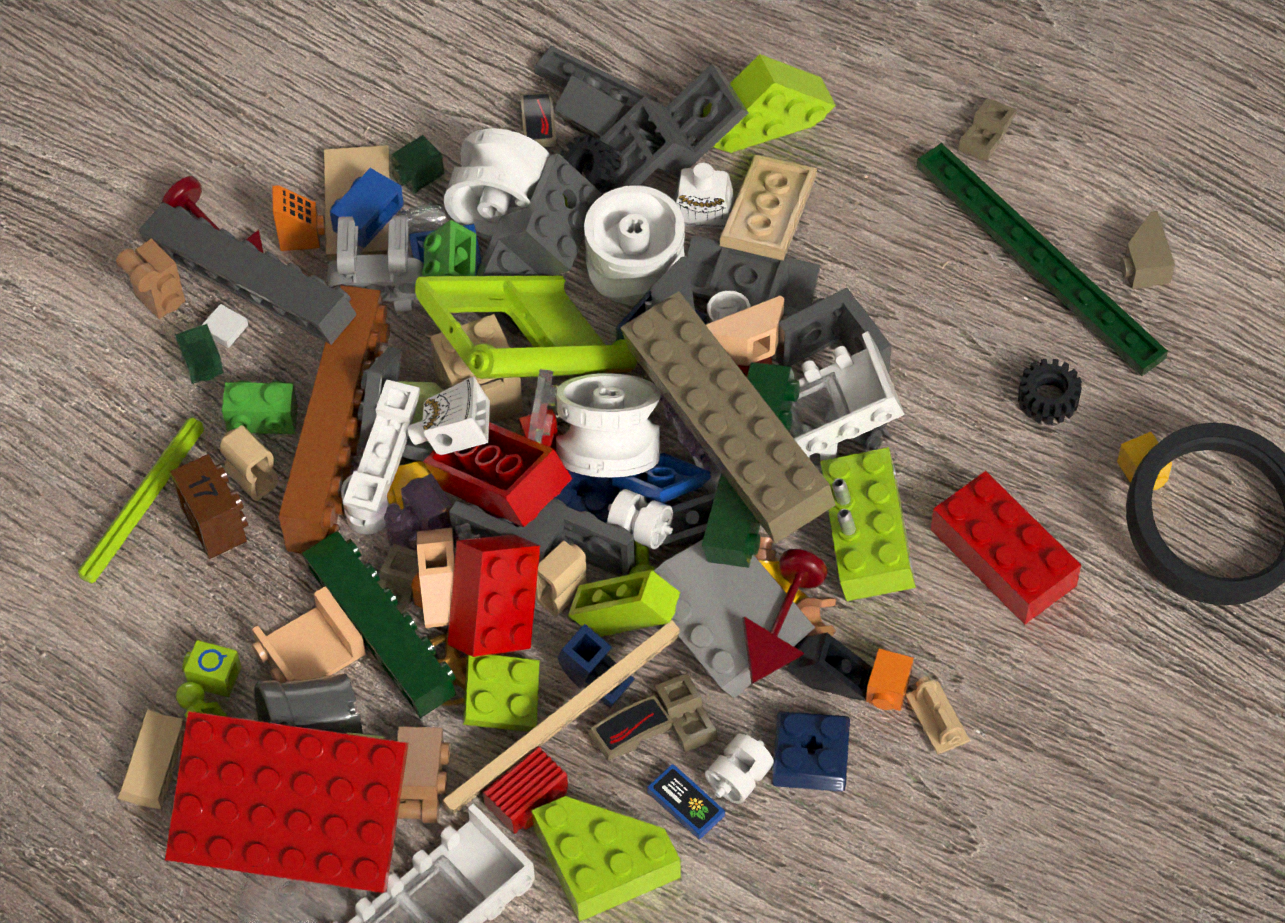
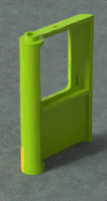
[415,276,637,379]

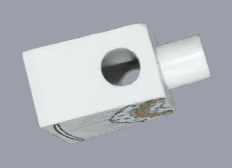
[674,163,735,229]
[408,376,490,455]

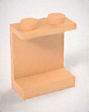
[252,586,366,683]

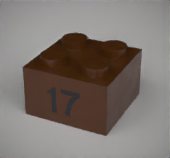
[170,454,249,559]

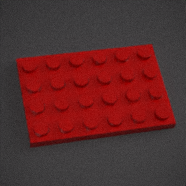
[165,711,409,893]

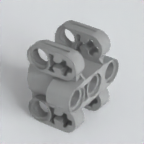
[326,215,424,312]

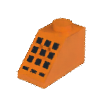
[272,185,325,251]

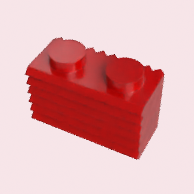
[483,746,568,834]

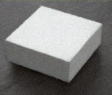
[200,304,248,348]

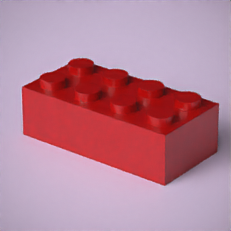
[423,422,572,527]
[930,471,1081,625]

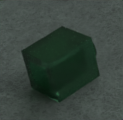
[391,135,444,194]
[175,324,224,384]

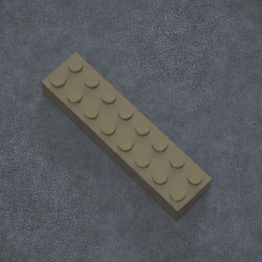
[620,291,835,544]

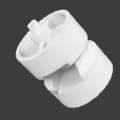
[607,489,673,549]
[705,733,774,804]

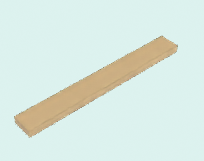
[442,620,680,815]

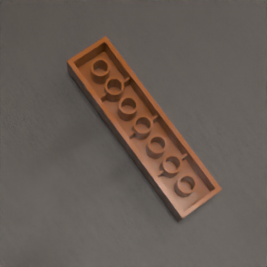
[279,285,390,553]

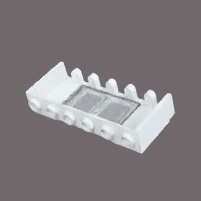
[680,331,905,493]
[333,804,535,923]

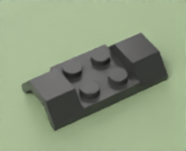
[688,235,820,317]

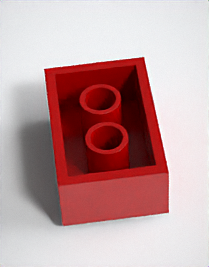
[447,534,540,657]

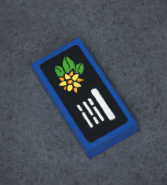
[647,764,725,840]

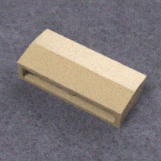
[118,710,186,809]

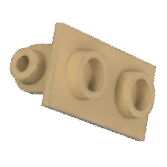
[905,677,970,755]

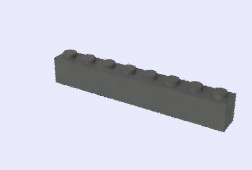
[138,202,357,345]

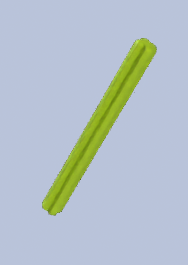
[78,417,204,584]

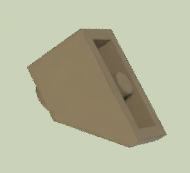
[1120,211,1175,289]

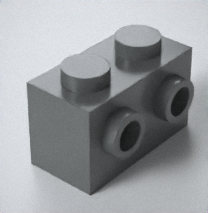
[554,74,633,137]

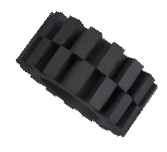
[560,135,620,195]
[1018,358,1082,425]

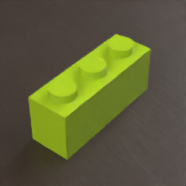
[568,570,681,637]

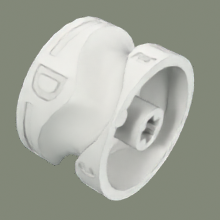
[444,128,551,239]
[584,185,685,305]
[556,373,661,477]

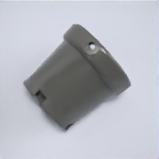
[254,673,363,734]

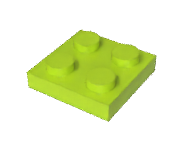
[463,655,540,732]

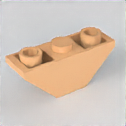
[706,295,784,366]
[417,528,455,628]

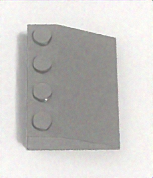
[654,540,815,698]

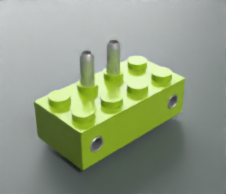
[820,447,916,601]

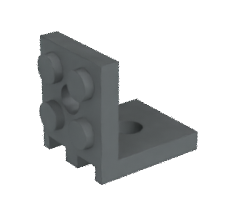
[776,288,892,374]
[357,347,434,461]

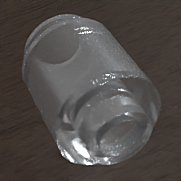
[400,203,447,242]

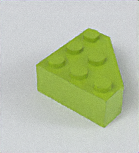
[702,54,836,153]
[532,796,681,922]

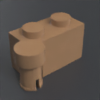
[116,238,185,319]
[397,726,450,823]

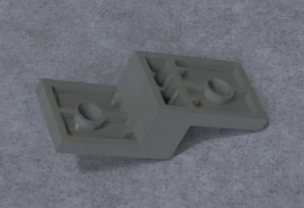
[582,64,749,196]
[475,153,602,334]
[449,498,635,577]

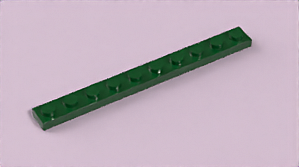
[916,143,1168,376]

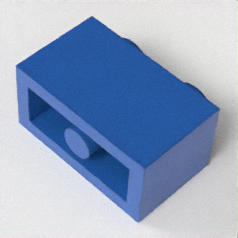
[329,168,404,249]

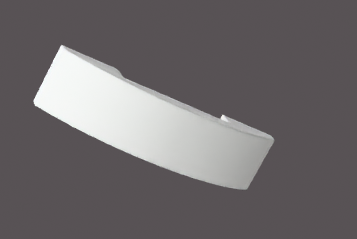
[343,379,420,513]

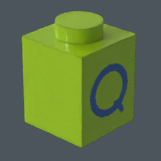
[182,640,242,698]

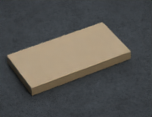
[324,145,390,261]
[719,154,817,261]

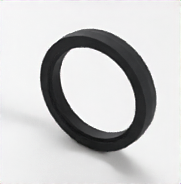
[1126,423,1285,605]

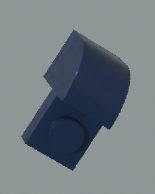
[558,624,635,708]

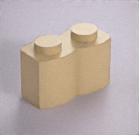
[220,425,278,501]
[535,540,588,617]

